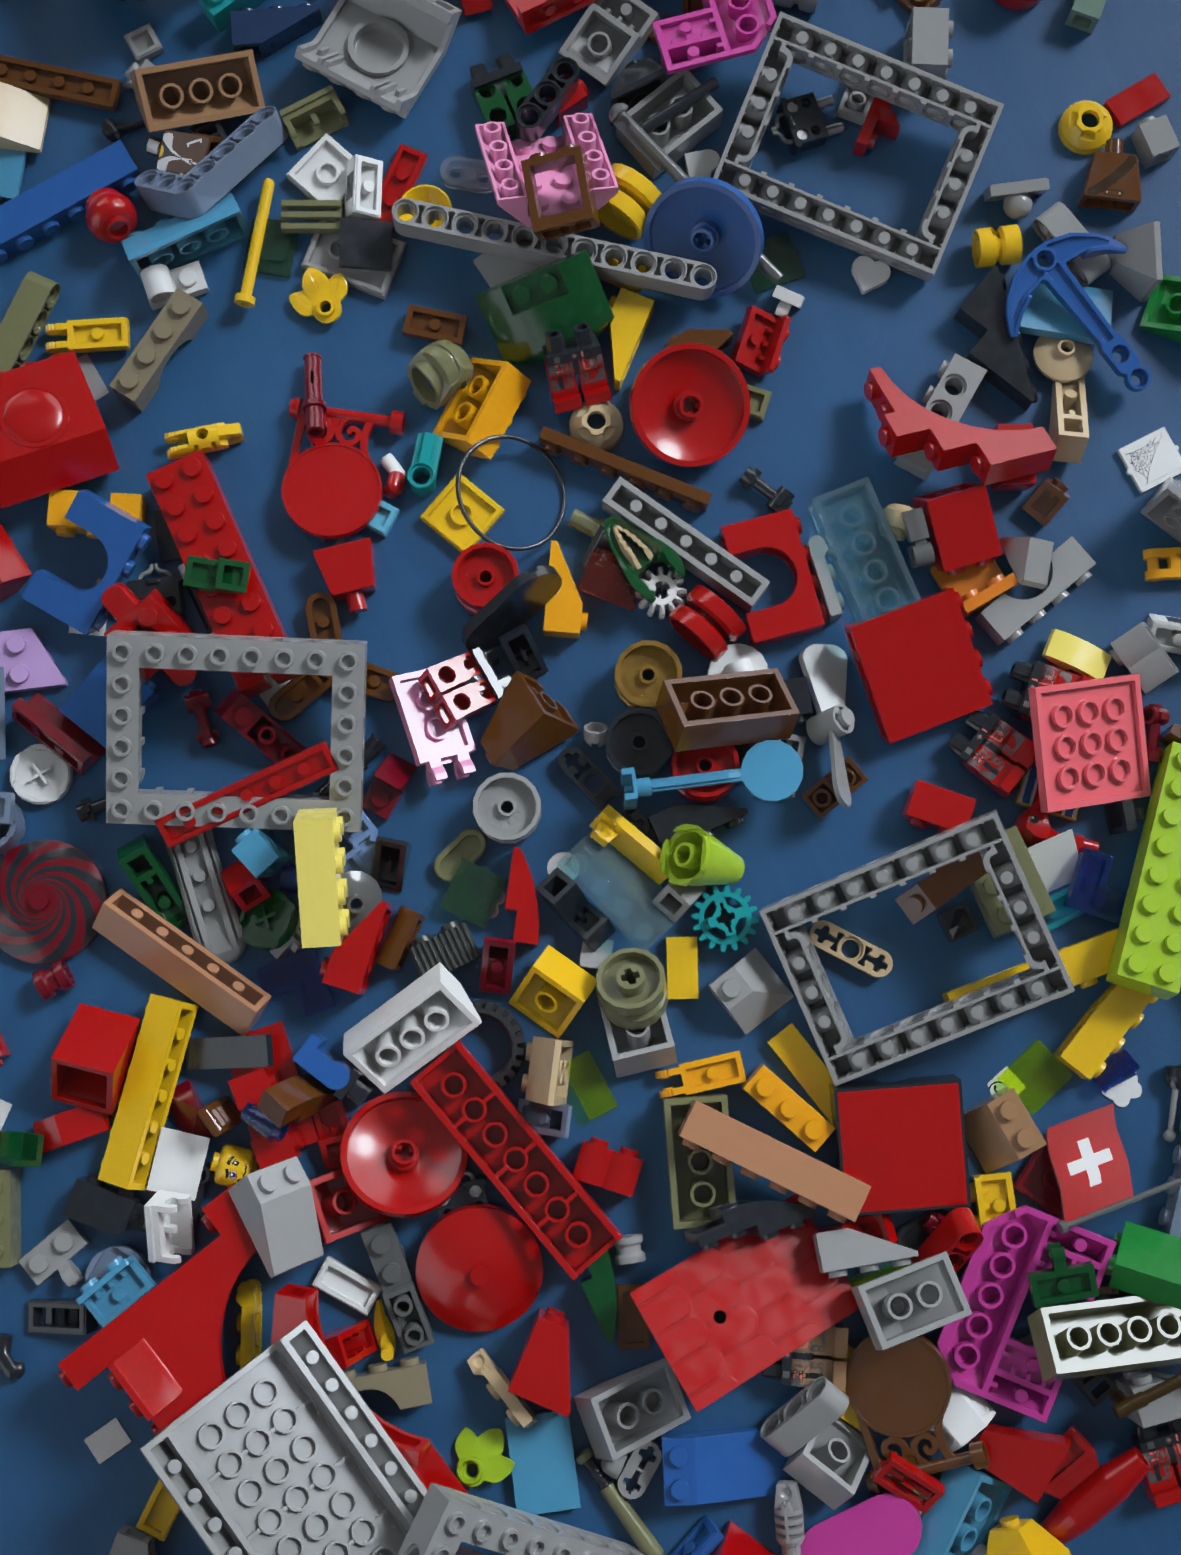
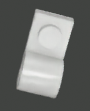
[140,261,210,310]

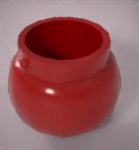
[85,188,138,243]

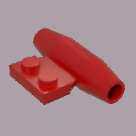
[1040,1425,1152,1545]

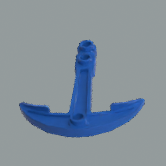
[1005,233,1152,392]

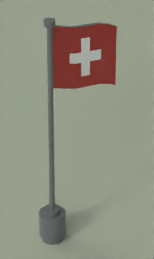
[1046,1103,1181,1234]

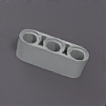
[1032,202,1111,286]
[760,1376,849,1457]

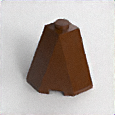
[480,671,580,771]

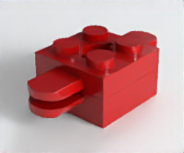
[101,582,198,686]

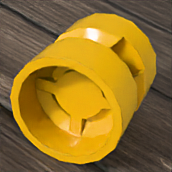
[971,224,1023,268]

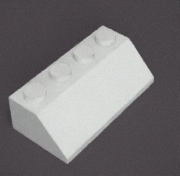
[343,962,482,1094]

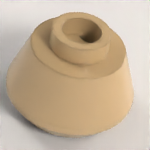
[882,503,914,541]

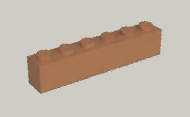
[92,888,272,1035]
[677,1099,872,1223]

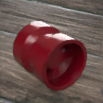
[32,959,76,1001]

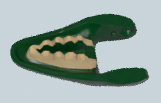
[604,516,686,603]

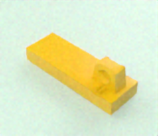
[589,804,668,885]

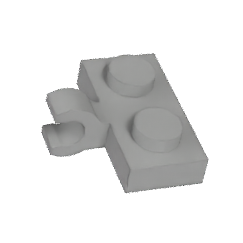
[18,1219,90,1287]

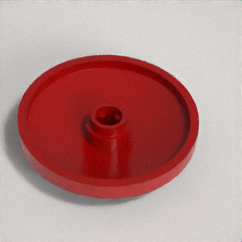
[629,343,750,467]
[340,1091,468,1218]
[416,1204,543,1332]

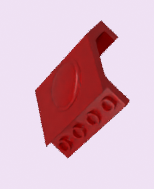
[0,350,120,508]

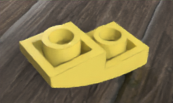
[1041,629,1112,679]

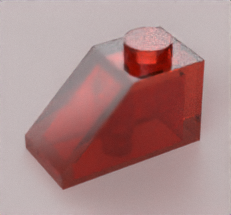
[577,549,637,612]

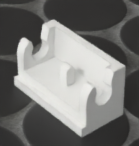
[144,1190,195,1264]

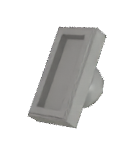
[983,178,1050,220]

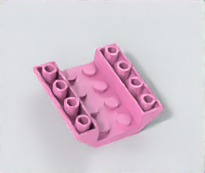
[475,113,619,227]

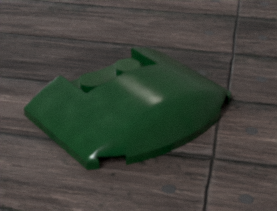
[475,248,615,365]

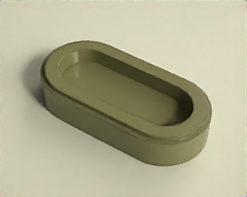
[434,829,487,882]

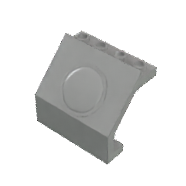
[294,0,462,119]

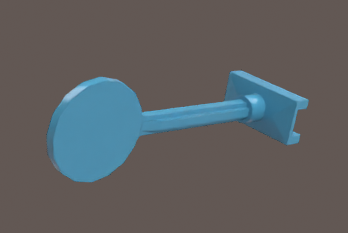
[620,740,803,810]

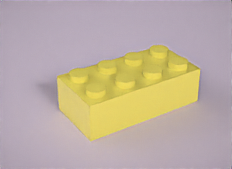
[293,807,350,948]

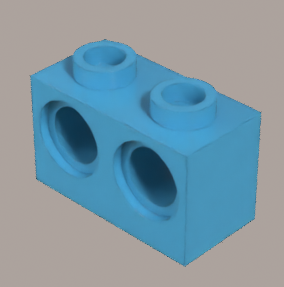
[231,829,294,878]

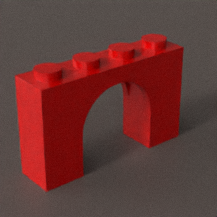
[719,508,828,648]

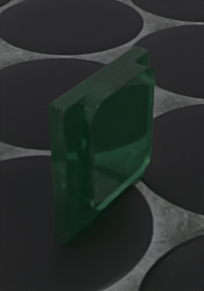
[243,218,299,279]

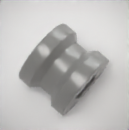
[613,1233,646,1265]

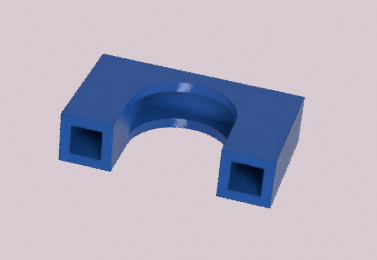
[21,490,152,635]

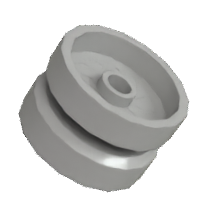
[473,773,541,844]

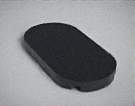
[461,565,562,652]

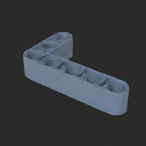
[134,106,288,219]

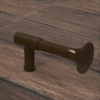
[1110,1371,1181,1419]

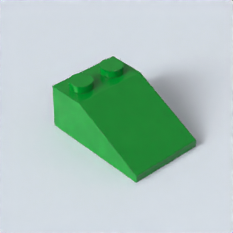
[1140,274,1181,343]

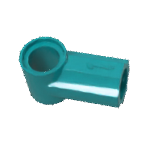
[407,432,444,497]

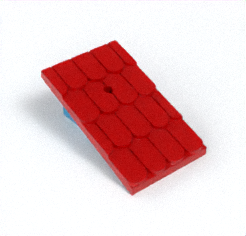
[629,1193,859,1412]

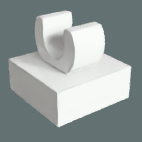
[772,285,805,317]

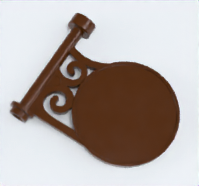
[845,1335,990,1494]

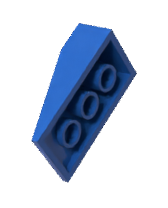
[660,1427,790,1506]

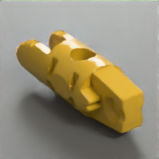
[164,422,244,460]

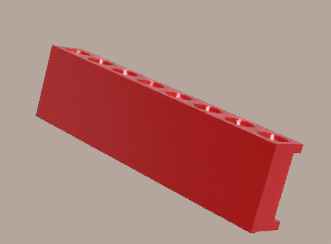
[410,1039,623,1281]

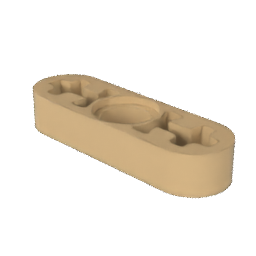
[808,920,893,978]

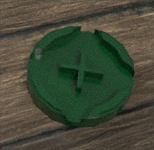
[239,889,299,951]

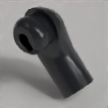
[0,1333,25,1380]

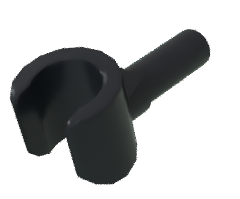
[101,118,145,142]

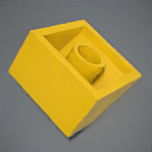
[508,945,597,1039]

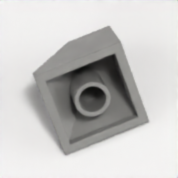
[1107,221,1163,302]
[707,947,794,1035]

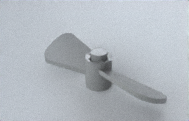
[798,644,855,808]

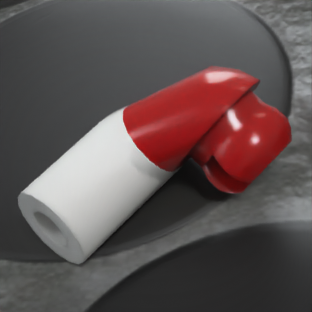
[380,453,407,499]

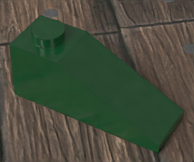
[117,833,189,929]

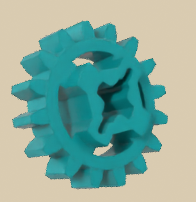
[691,885,759,952]

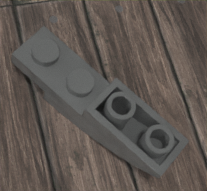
[360,1219,435,1354]

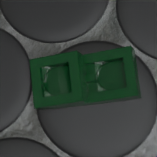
[183,555,251,595]

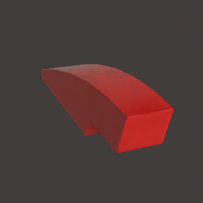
[505,847,540,946]

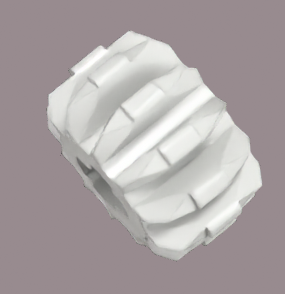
[635,567,687,620]

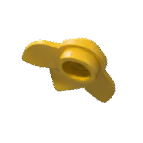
[289,268,348,324]

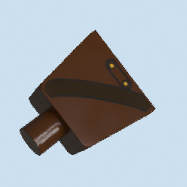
[1077,138,1142,213]

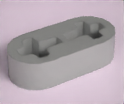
[617,1439,662,1499]

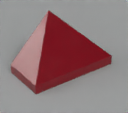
[169,1079,213,1139]

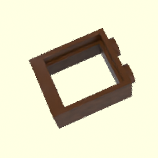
[521,144,600,242]

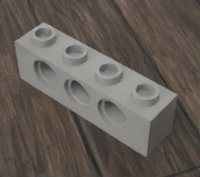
[894,353,987,481]

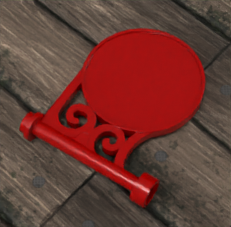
[281,397,406,539]

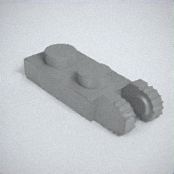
[806,534,845,623]

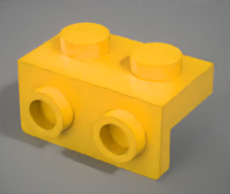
[969,1171,1016,1230]

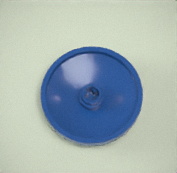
[643,177,764,298]

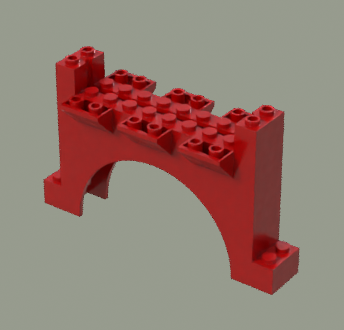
[58,1184,469,1494]

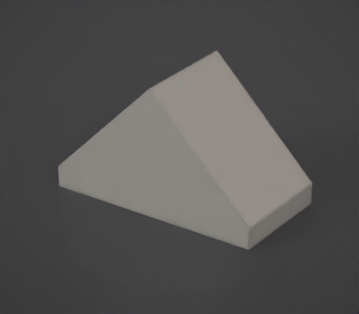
[999,537,1054,589]

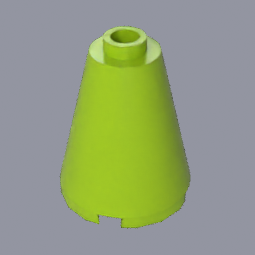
[660,824,745,887]

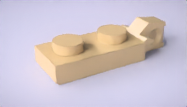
[467,1348,538,1428]

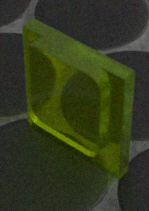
[997,1039,1073,1115]

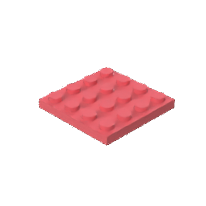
[1028,674,1151,813]

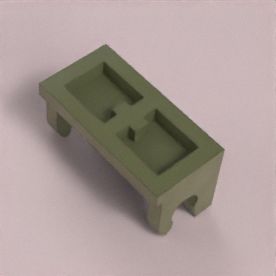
[278,85,350,151]

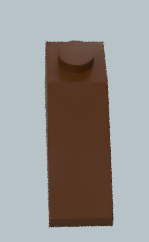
[895,852,988,925]

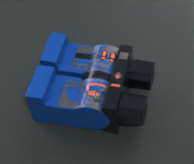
[292,1032,374,1106]

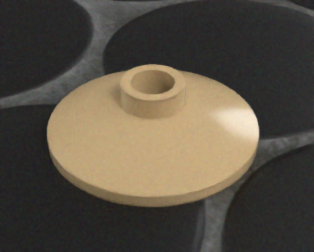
[1033,336,1093,383]

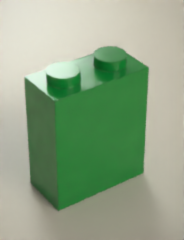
[1106,1221,1181,1310]

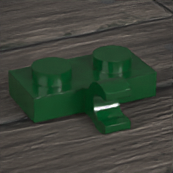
[1027,1242,1099,1308]

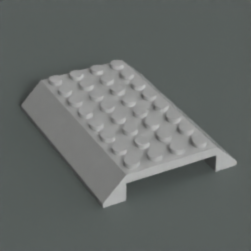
[139,1320,462,1555]

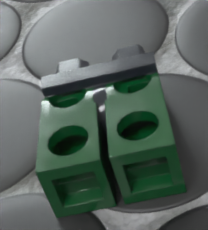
[470,53,536,140]

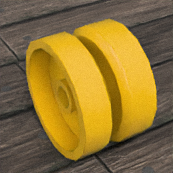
[597,163,661,241]

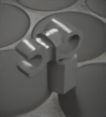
[901,507,935,568]

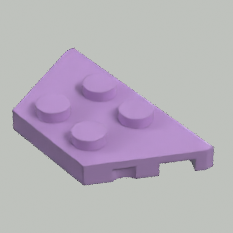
[0,628,68,694]

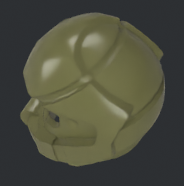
[407,340,474,410]

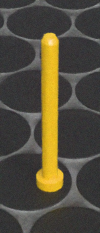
[234,178,275,308]

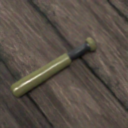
[575,1447,664,1555]

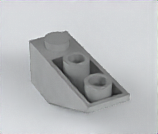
[812,1228,919,1279]

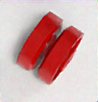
[451,542,519,616]
[667,584,746,662]
[670,745,740,805]

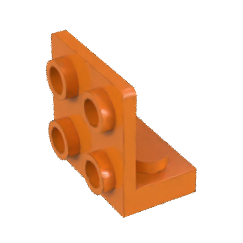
[930,560,1019,619]

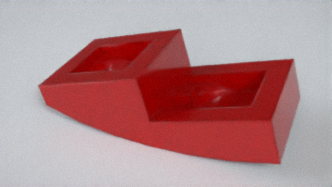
[313,1099,349,1171]

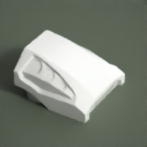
[928,1378,996,1452]

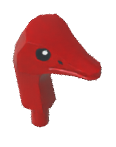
[1014,796,1099,854]

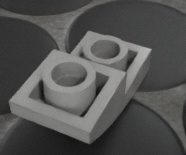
[836,85,874,126]

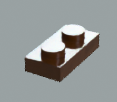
[402,304,468,348]

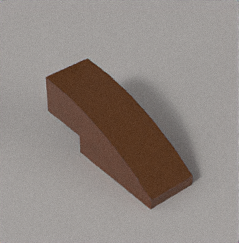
[257,1073,338,1128]

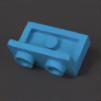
[75,1255,157,1328]

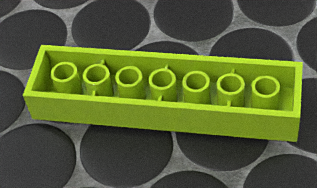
[1106,741,1181,1000]

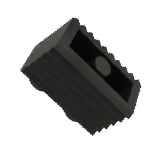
[408,920,482,976]

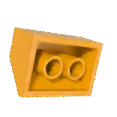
[432,357,531,460]

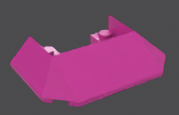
[653,0,777,75]
[936,1205,1117,1423]

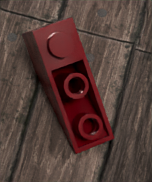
[214,688,306,763]

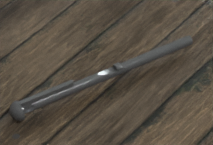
[609,103,783,284]

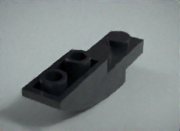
[684,1199,816,1250]

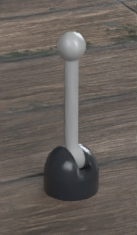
[1163,1065,1181,1142]

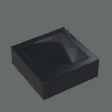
[936,902,979,943]

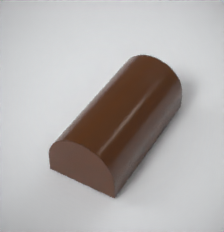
[374,905,425,972]

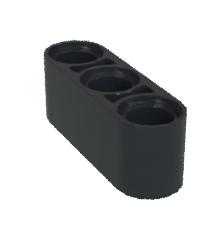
[516,57,579,142]

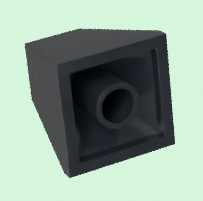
[609,57,666,126]

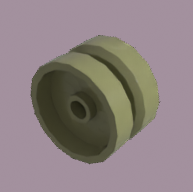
[596,947,668,1030]

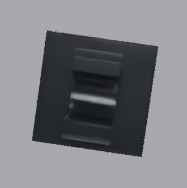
[1104,799,1145,835]

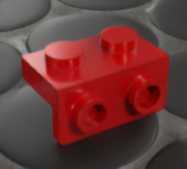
[731,305,791,377]

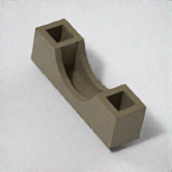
[109,287,209,412]
[342,1356,432,1410]

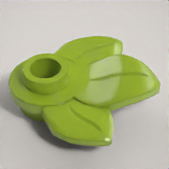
[455,1427,515,1487]

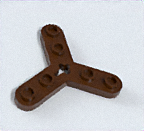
[269,592,399,722]

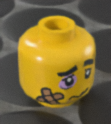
[209,1144,258,1187]

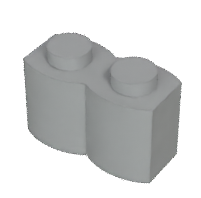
[1110,621,1179,694]

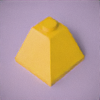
[986,1515,1071,1555]

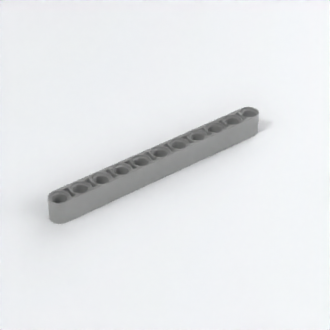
[392,198,717,300]

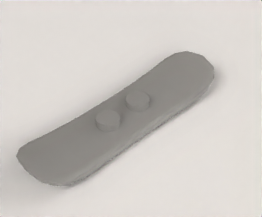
[163,829,246,965]

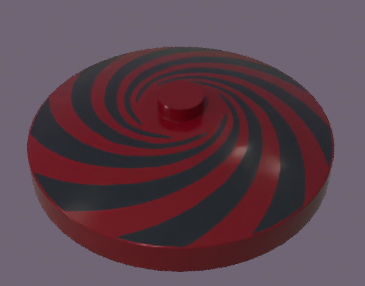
[0,840,108,964]

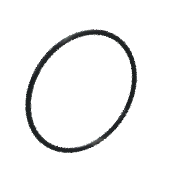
[456,434,566,551]

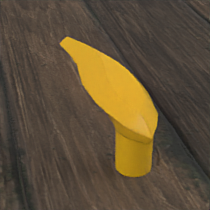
[374,1299,396,1361]

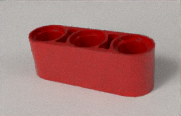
[910,1207,984,1273]

